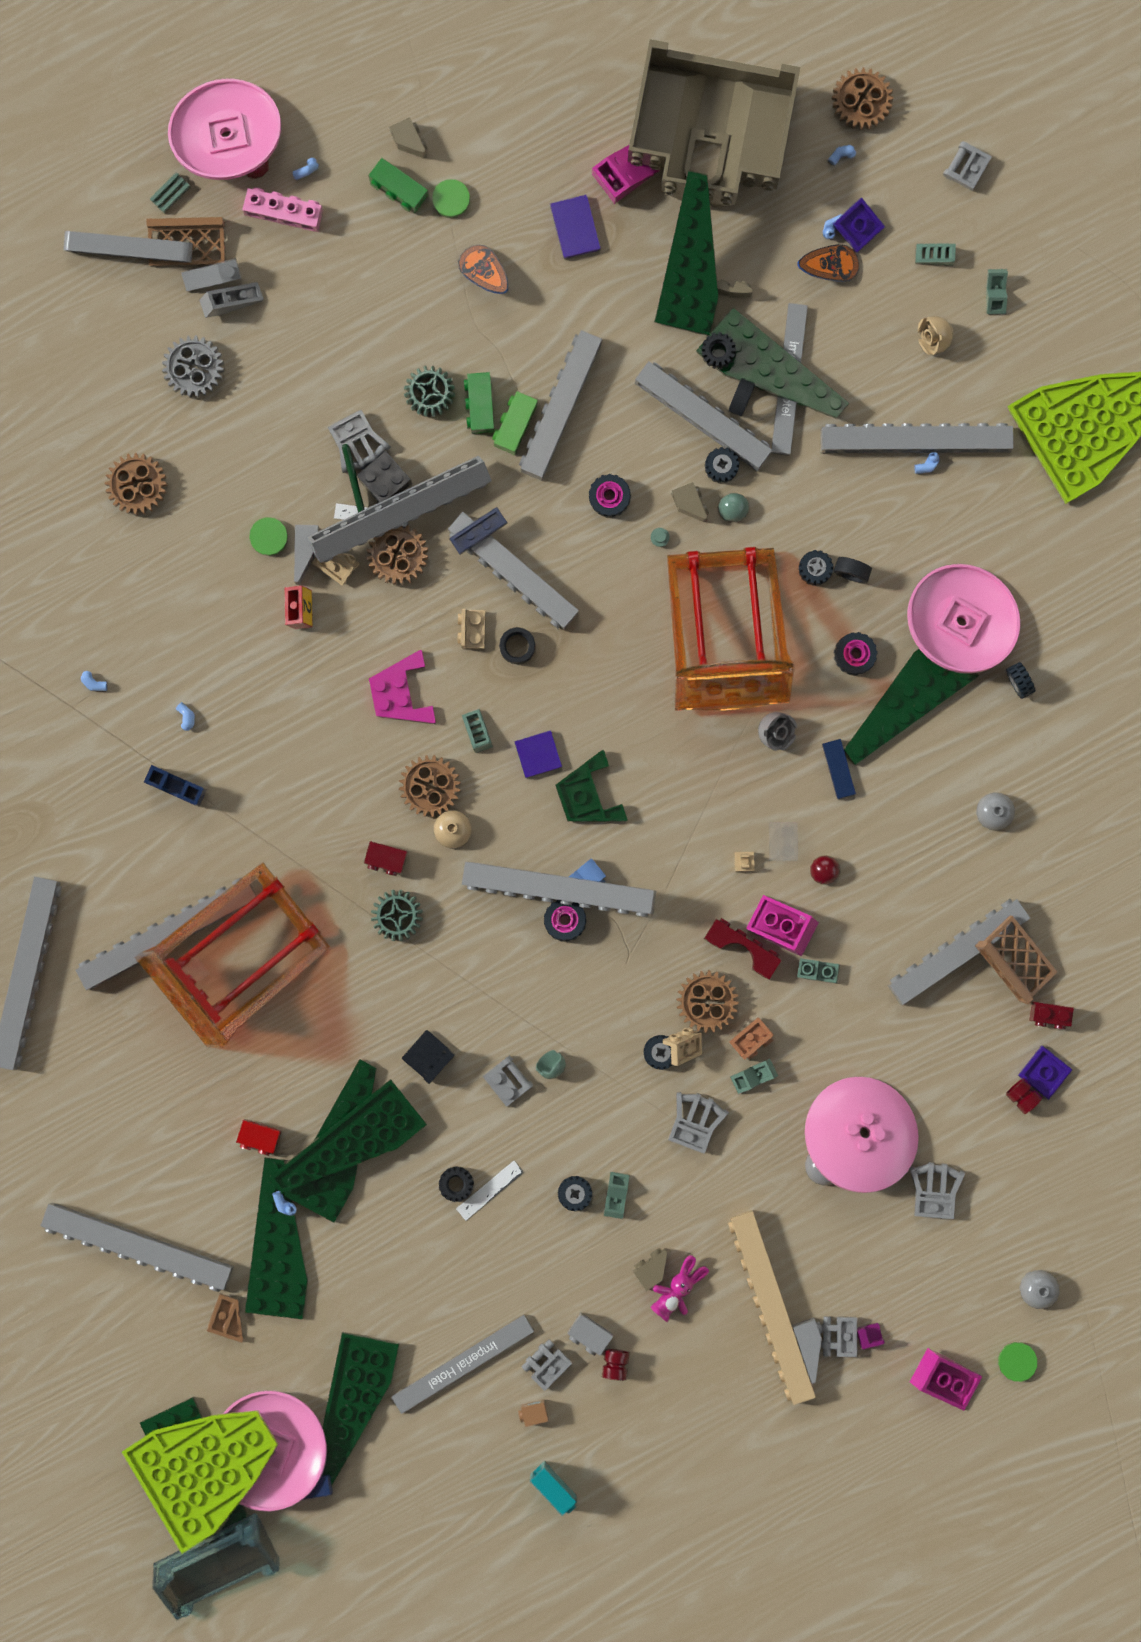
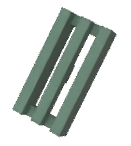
[150,172,190,213]

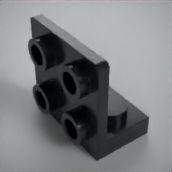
[402,1030,456,1084]

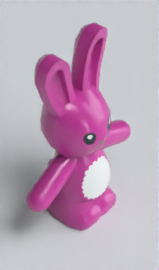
[650,1255,709,1322]

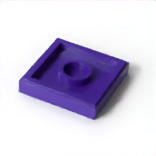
[832,198,885,252]
[514,730,562,778]
[1018,1045,1072,1100]

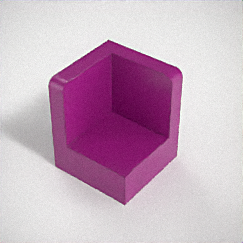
[857,1323,885,1349]

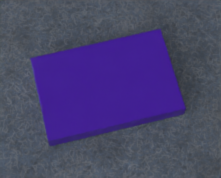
[550,194,601,259]

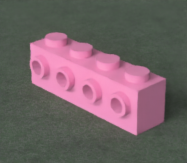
[242,187,323,232]

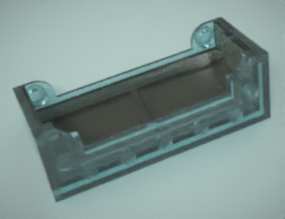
[152,1513,279,1621]

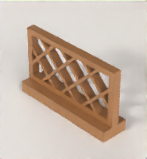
[146,217,225,266]
[975,915,1057,1004]

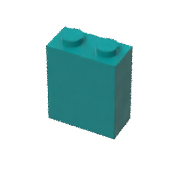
[530,1461,577,1516]

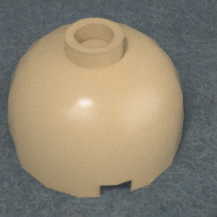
[917,316,953,355]
[434,810,472,848]

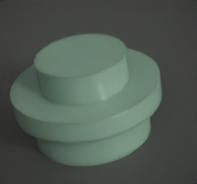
[650,528,670,547]

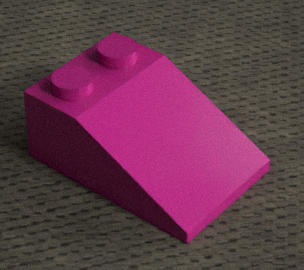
[746,895,819,957]
[910,1348,982,1411]

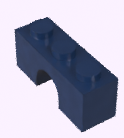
[144,765,207,807]

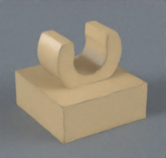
[734,852,755,872]

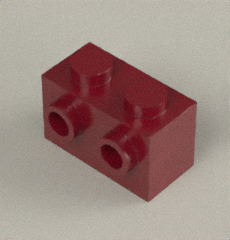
[364,841,408,877]
[1029,1002,1074,1030]

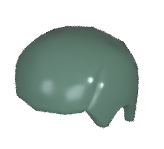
[718,493,749,522]
[536,1050,566,1079]

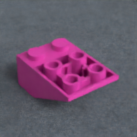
[592,145,660,204]

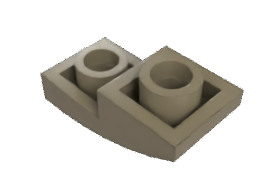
[717,280,753,298]

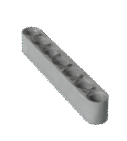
[63,231,193,263]

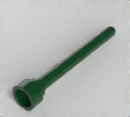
[342,444,365,513]

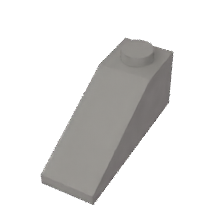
[181,258,242,291]
[199,282,264,318]
[294,525,321,585]
[792,1318,823,1383]

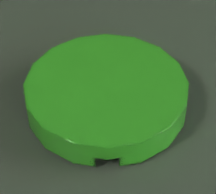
[432,179,470,218]
[249,517,288,556]
[998,1342,1037,1382]

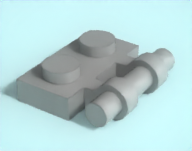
[821,1316,857,1357]
[522,1339,572,1391]

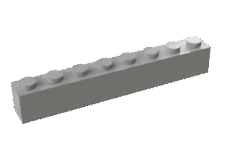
[519,330,602,481]
[635,361,772,472]
[448,512,579,630]
[888,899,1030,1005]

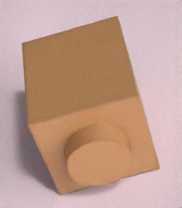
[518,1400,548,1427]

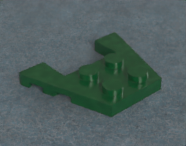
[555,750,628,822]

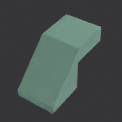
[986,269,1008,314]
[730,1059,778,1094]
[604,1172,630,1219]

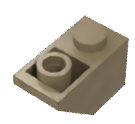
[389,117,428,158]
[671,482,709,522]
[633,1248,667,1291]

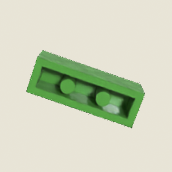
[492,391,538,455]

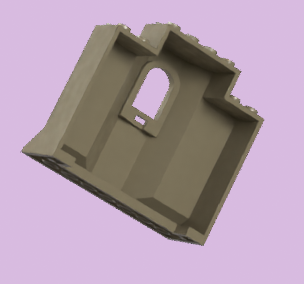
[628,39,801,208]

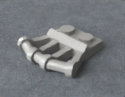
[328,410,391,473]
[668,1092,729,1154]
[909,1162,965,1219]

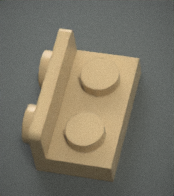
[312,553,359,586]
[457,609,485,649]
[663,1028,702,1066]

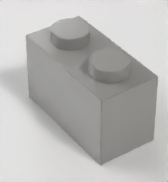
[568,1312,613,1356]

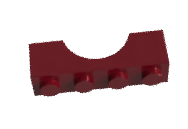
[703,918,782,980]

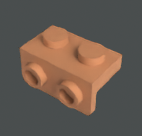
[729,1017,774,1060]

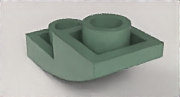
[797,958,840,983]

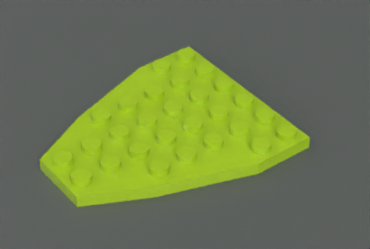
[1007,372,1141,504]
[122,1410,278,1554]

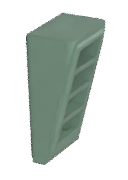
[915,243,956,266]
[462,709,493,753]

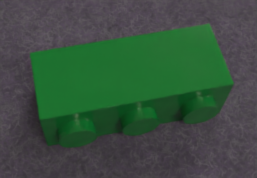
[368,157,429,213]
[464,372,494,434]

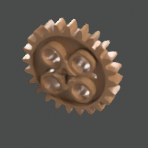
[831,67,893,130]
[105,453,168,515]
[367,525,429,585]
[399,755,461,817]
[676,970,739,1033]

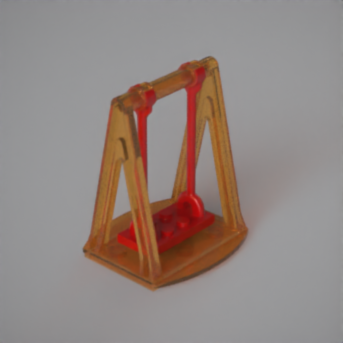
[667,547,794,711]
[134,862,330,1048]

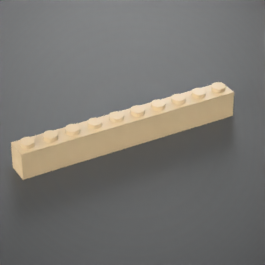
[728,1210,816,1405]

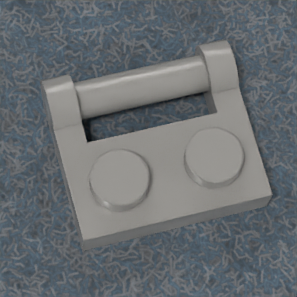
[943,141,992,191]
[483,1055,533,1107]

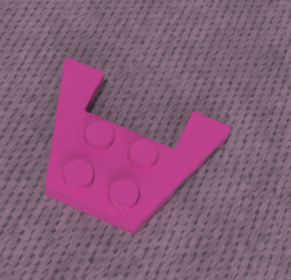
[369,650,436,724]

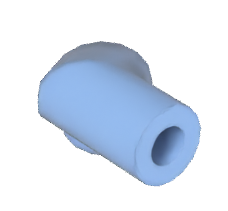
[828,145,856,166]
[292,158,319,180]
[822,214,842,239]
[914,452,940,474]
[81,671,107,691]
[176,702,195,731]
[272,1191,297,1216]

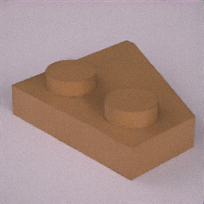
[206,1293,243,1343]

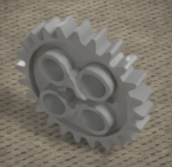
[162,335,224,398]

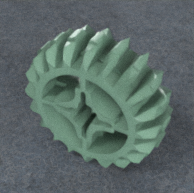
[404,366,455,417]
[371,890,423,941]

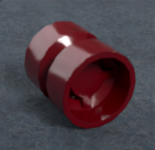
[1006,1078,1043,1115]
[602,1349,630,1381]

